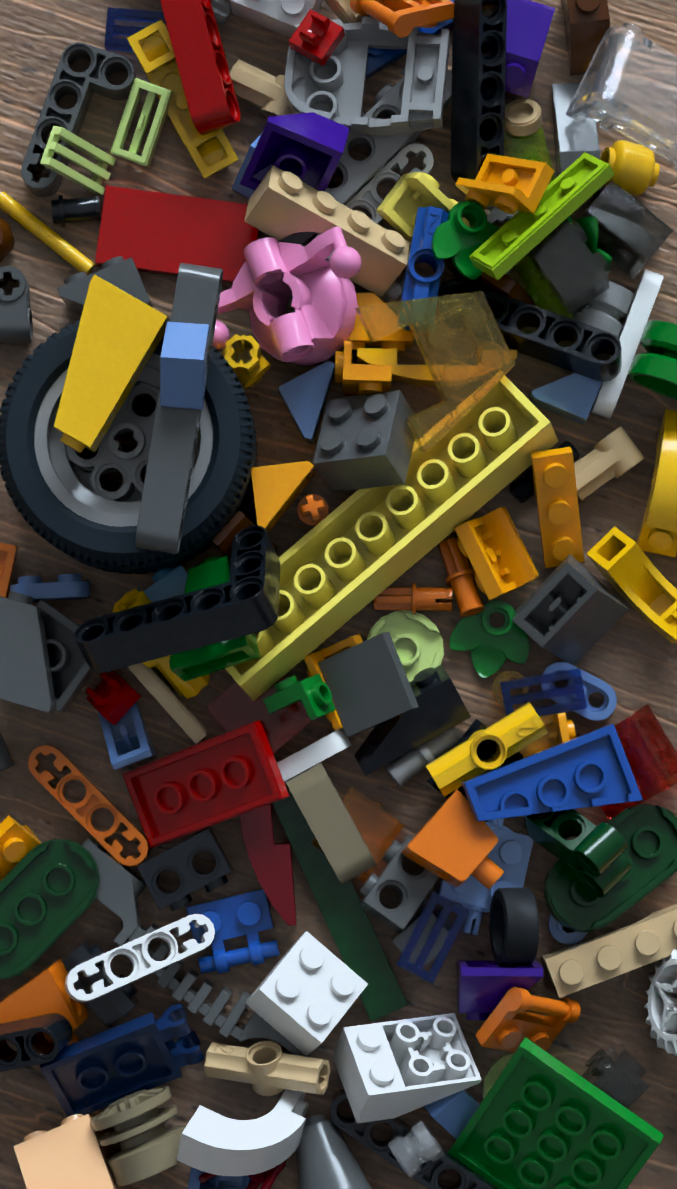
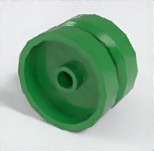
[627,320,677,400]

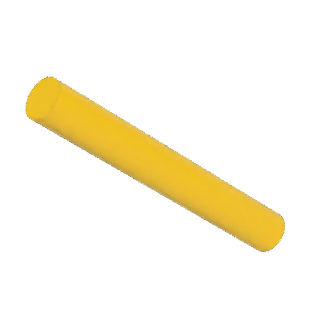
[0,191,96,276]

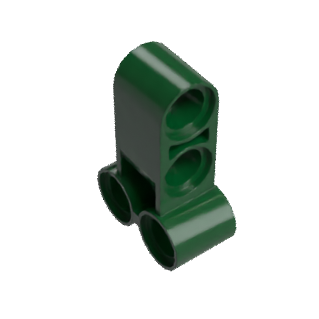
[523,809,631,898]

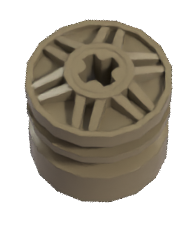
[90,1086,186,1186]

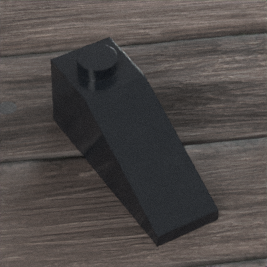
[354,665,471,776]

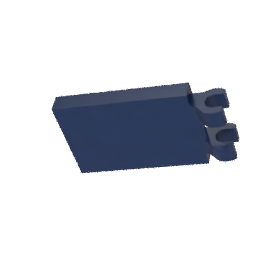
[39,1004,205,1117]

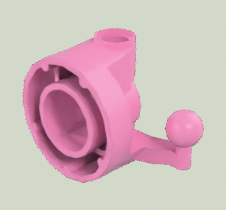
[212,227,362,366]

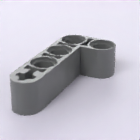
[21,42,136,197]

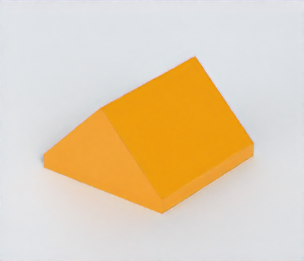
[251,461,315,533]

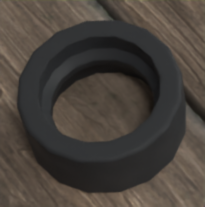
[489,888,539,966]

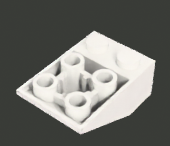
[332,1013,482,1124]

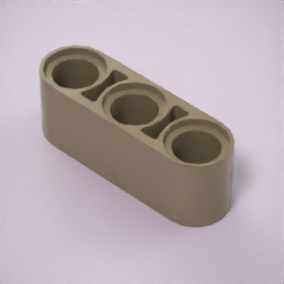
[286,762,377,884]

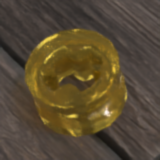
[492,671,529,707]

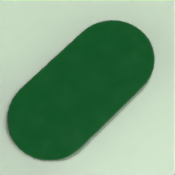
[544,803,677,932]
[0,839,100,979]

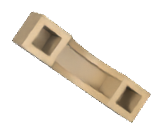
[244,165,410,298]
[541,903,677,998]

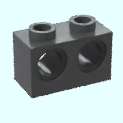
[359,835,439,933]

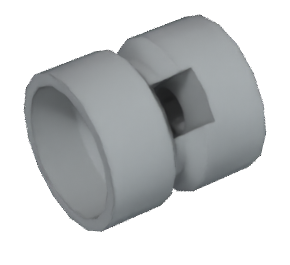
[571,277,634,339]

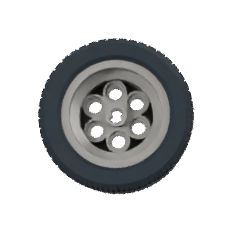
[0,319,257,574]

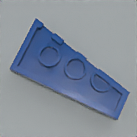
[462,724,643,821]

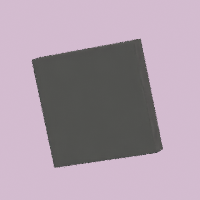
[318,632,419,737]

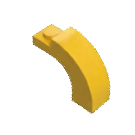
[637,409,677,558]
[586,526,677,644]

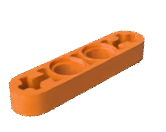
[28,745,150,866]

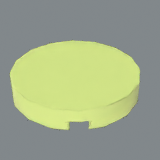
[367,610,444,682]

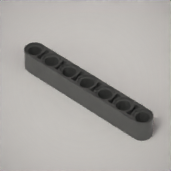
[135,263,223,554]

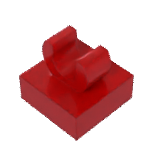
[288,9,345,67]
[85,670,141,726]

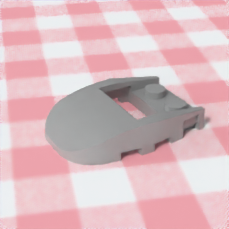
[284,16,451,136]

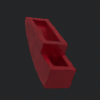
[239,804,297,926]

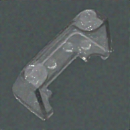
[566,23,677,171]

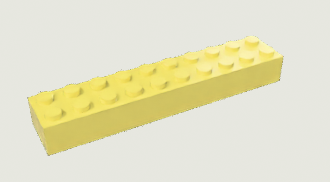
[225,370,559,701]

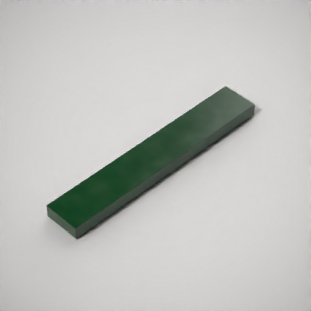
[272,793,408,1022]

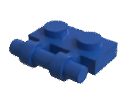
[186,889,280,974]

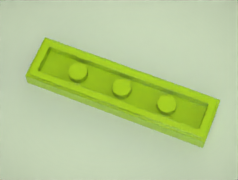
[469,152,615,280]

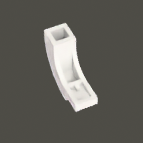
[176,1089,309,1176]

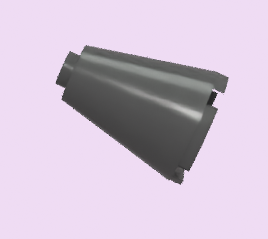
[296,1114,372,1189]

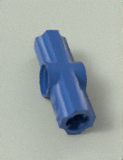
[396,206,449,333]

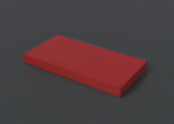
[95,185,259,284]
[122,720,289,849]

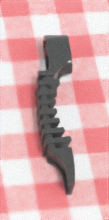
[82,838,310,1057]

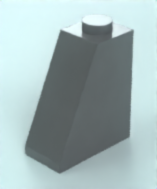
[0,591,56,713]

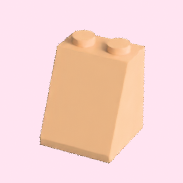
[13,1114,126,1189]

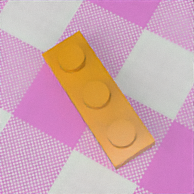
[530,447,585,568]

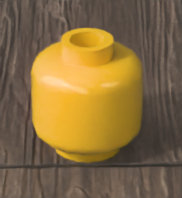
[600,140,660,196]

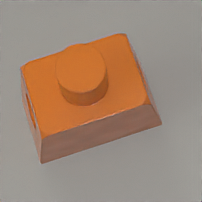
[401,790,504,890]
[0,958,88,1046]

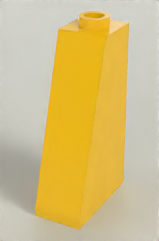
[54,274,170,453]

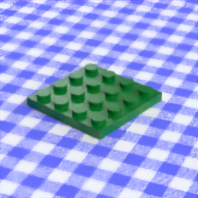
[448,1037,664,1189]

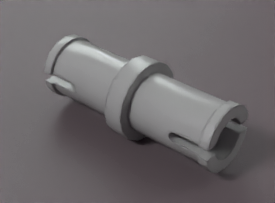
[385,726,462,787]

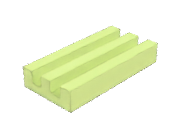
[110,78,174,167]
[40,126,116,195]

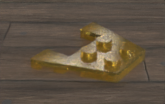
[355,291,516,452]

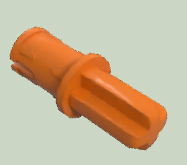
[297,494,329,526]
[438,537,485,617]
[373,583,452,614]

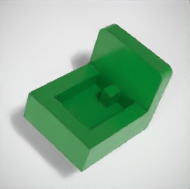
[263,674,335,720]

